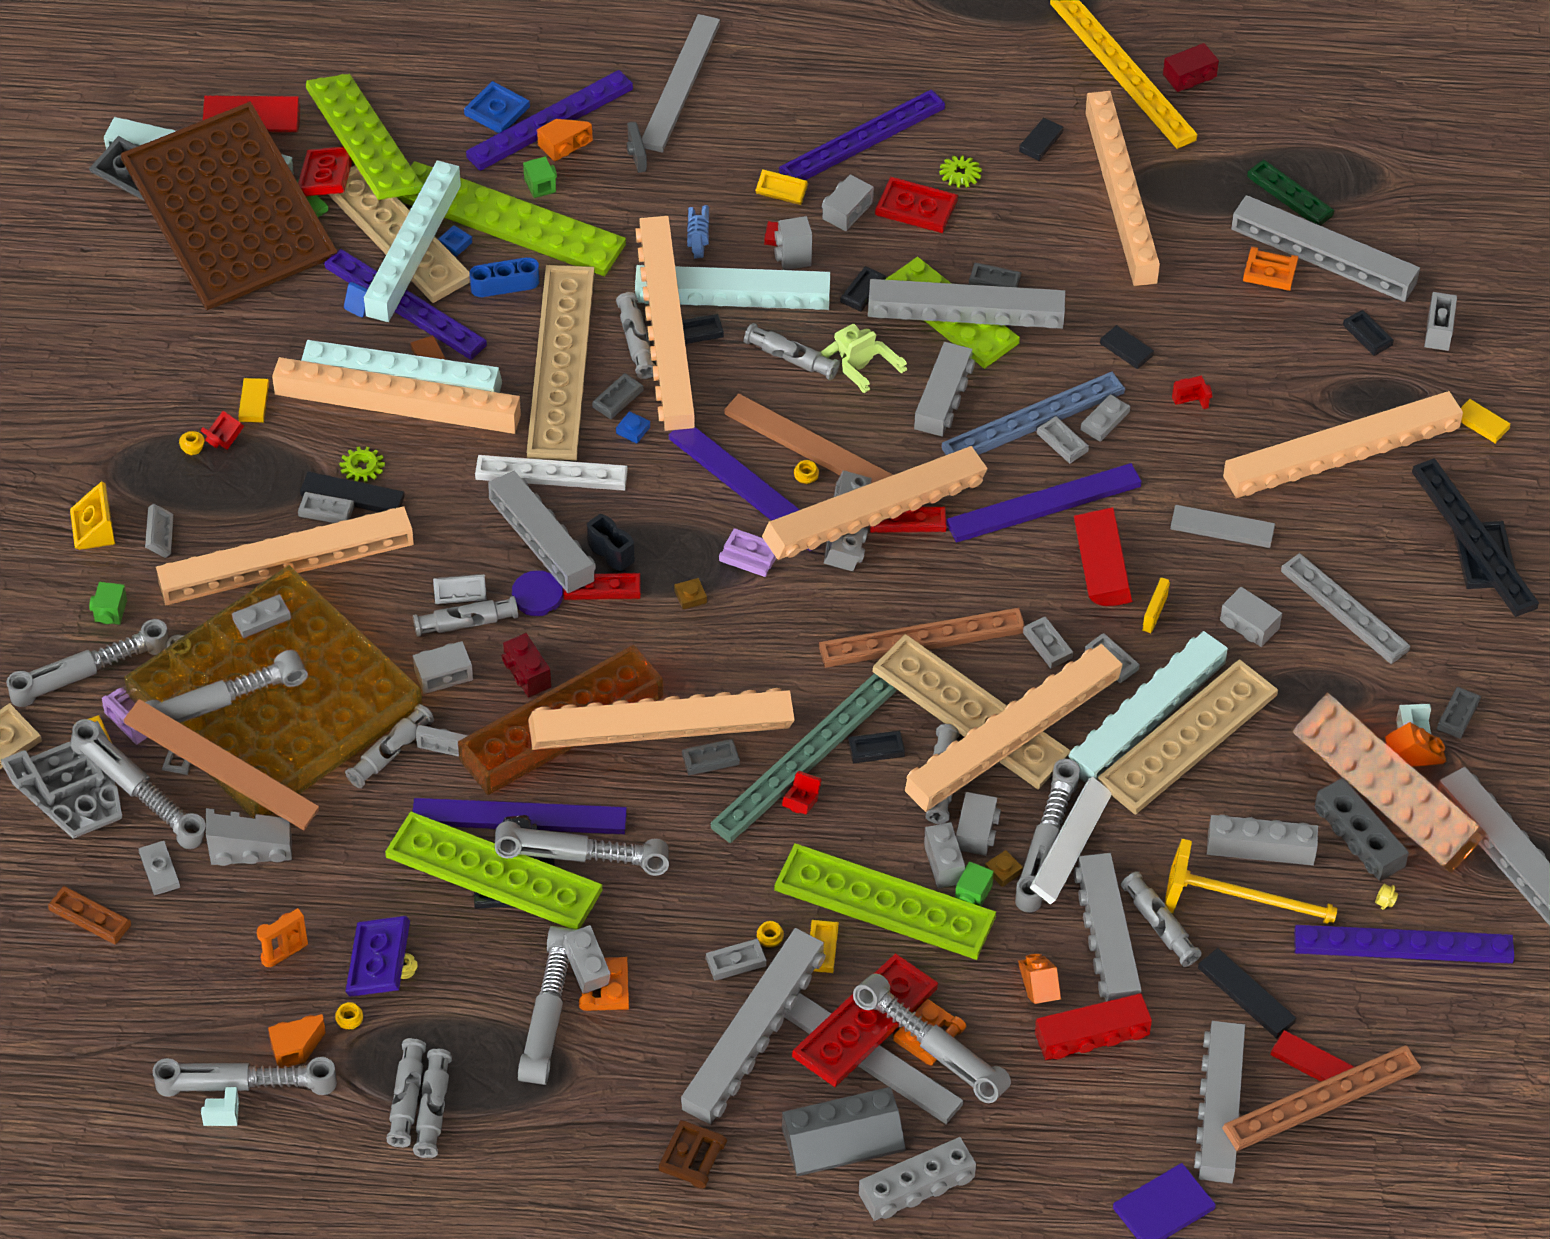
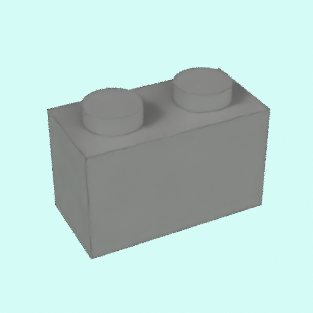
[822,175,874,231]
[774,216,812,270]
[1424,292,1457,351]
[1220,587,1282,647]
[413,641,473,694]
[956,792,1001,856]
[924,822,965,889]
[563,925,611,994]

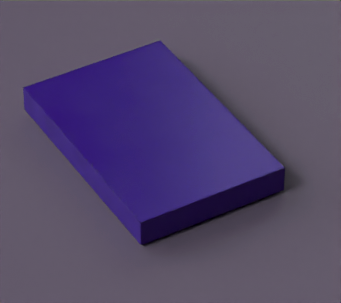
[345,916,410,997]
[1113,1163,1216,1239]

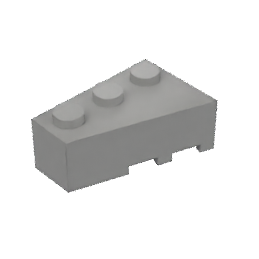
[206,808,292,866]

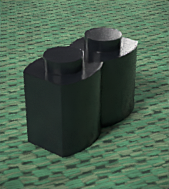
[587,514,635,571]

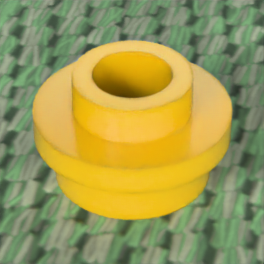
[179,431,205,455]
[794,460,819,484]
[757,921,784,947]
[335,1002,363,1029]

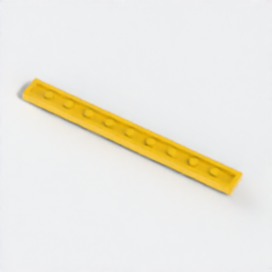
[1050,0,1197,149]

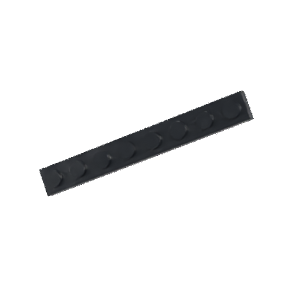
[1412,458,1539,617]

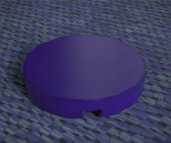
[512,571,563,616]

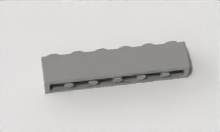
[488,470,596,593]
[1074,853,1141,1002]
[1194,1021,1245,1183]

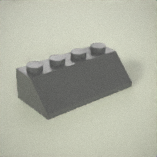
[89,136,145,201]
[782,1087,906,1176]

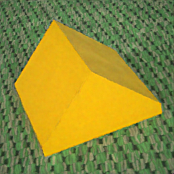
[70,481,115,550]

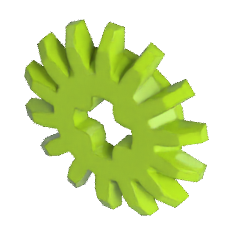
[939,155,982,188]
[339,446,385,483]

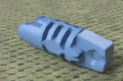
[687,205,709,259]

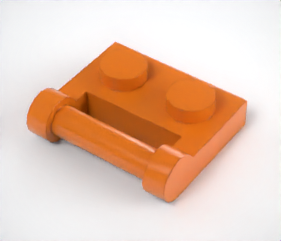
[1243,246,1299,291]
[257,908,308,967]
[579,957,629,1011]
[893,999,967,1066]

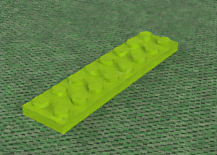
[306,74,423,200]
[385,812,603,929]
[775,843,996,960]

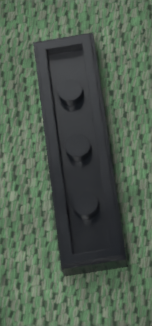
[300,472,404,512]
[1198,948,1296,1038]

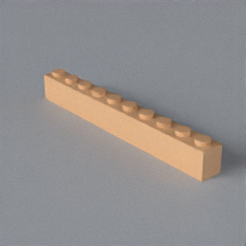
[1085,91,1160,286]
[635,216,694,431]
[272,357,521,434]
[1223,391,1463,498]
[762,446,988,560]
[156,507,414,606]
[905,644,1123,812]
[528,688,795,750]

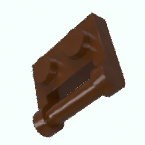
[659,1120,727,1189]

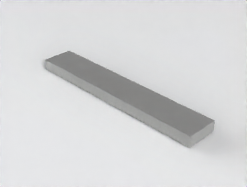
[1281,553,1410,664]

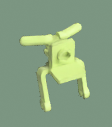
[821,324,907,393]

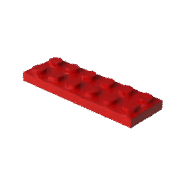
[792,953,938,1087]

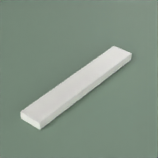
[475,455,628,491]
[1030,776,1112,904]

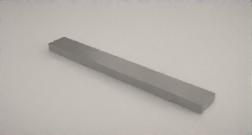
[642,14,720,153]
[783,993,963,1124]

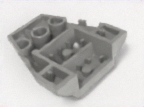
[1,721,122,839]

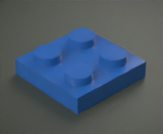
[464,81,530,133]

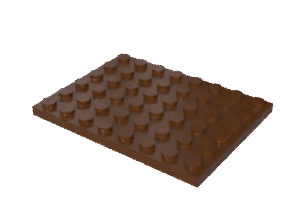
[121,101,337,311]

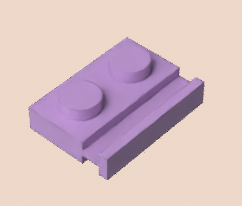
[719,528,776,577]

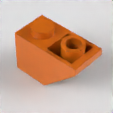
[537,119,593,162]
[1385,722,1447,767]
[1018,954,1061,1004]
[268,1014,326,1068]

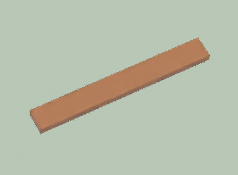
[725,393,893,483]
[819,608,1025,668]
[124,699,319,830]
[1222,1045,1421,1151]

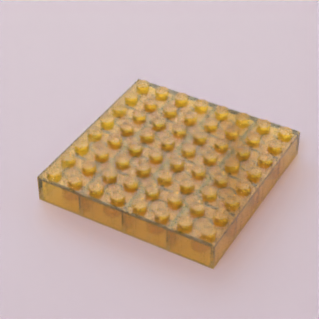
[124,565,422,819]

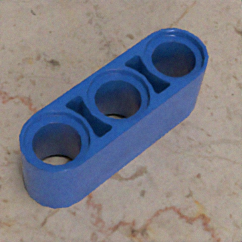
[469,257,540,297]

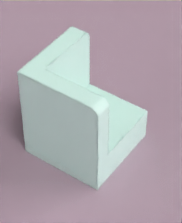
[1396,704,1431,734]
[201,1087,239,1126]

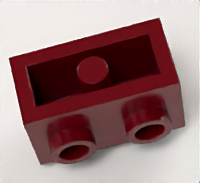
[1163,43,1219,92]
[501,633,551,698]

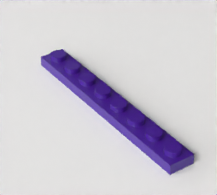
[466,70,633,171]
[1294,925,1514,964]

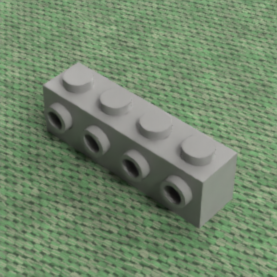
[914,342,975,437]
[824,470,872,572]
[1207,815,1318,866]
[859,1137,976,1221]

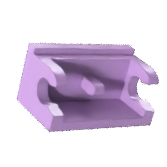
[102,687,148,745]

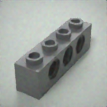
[1315,778,1409,881]

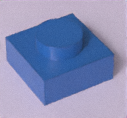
[438,225,472,257]
[616,411,650,444]

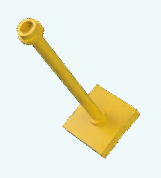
[1164,839,1337,924]

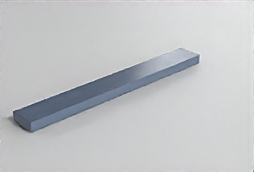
[941,372,1125,455]

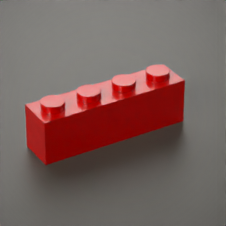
[1035,993,1152,1060]

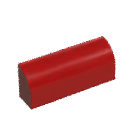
[203,96,301,133]
[1074,507,1133,606]

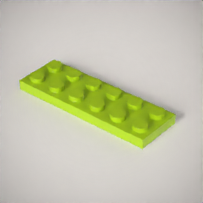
[885,256,1020,369]

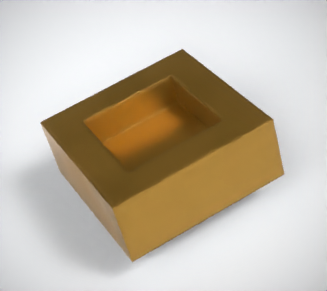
[674,578,707,610]
[985,850,1023,887]

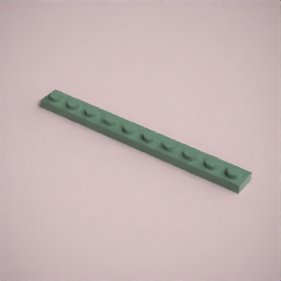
[711,673,897,844]

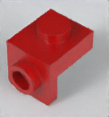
[1172,375,1212,409]
[200,411,244,450]
[782,771,822,815]

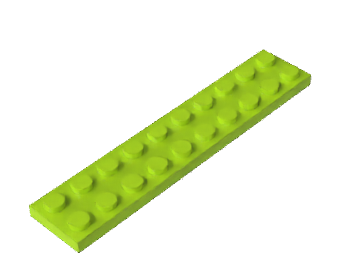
[397,161,626,277]

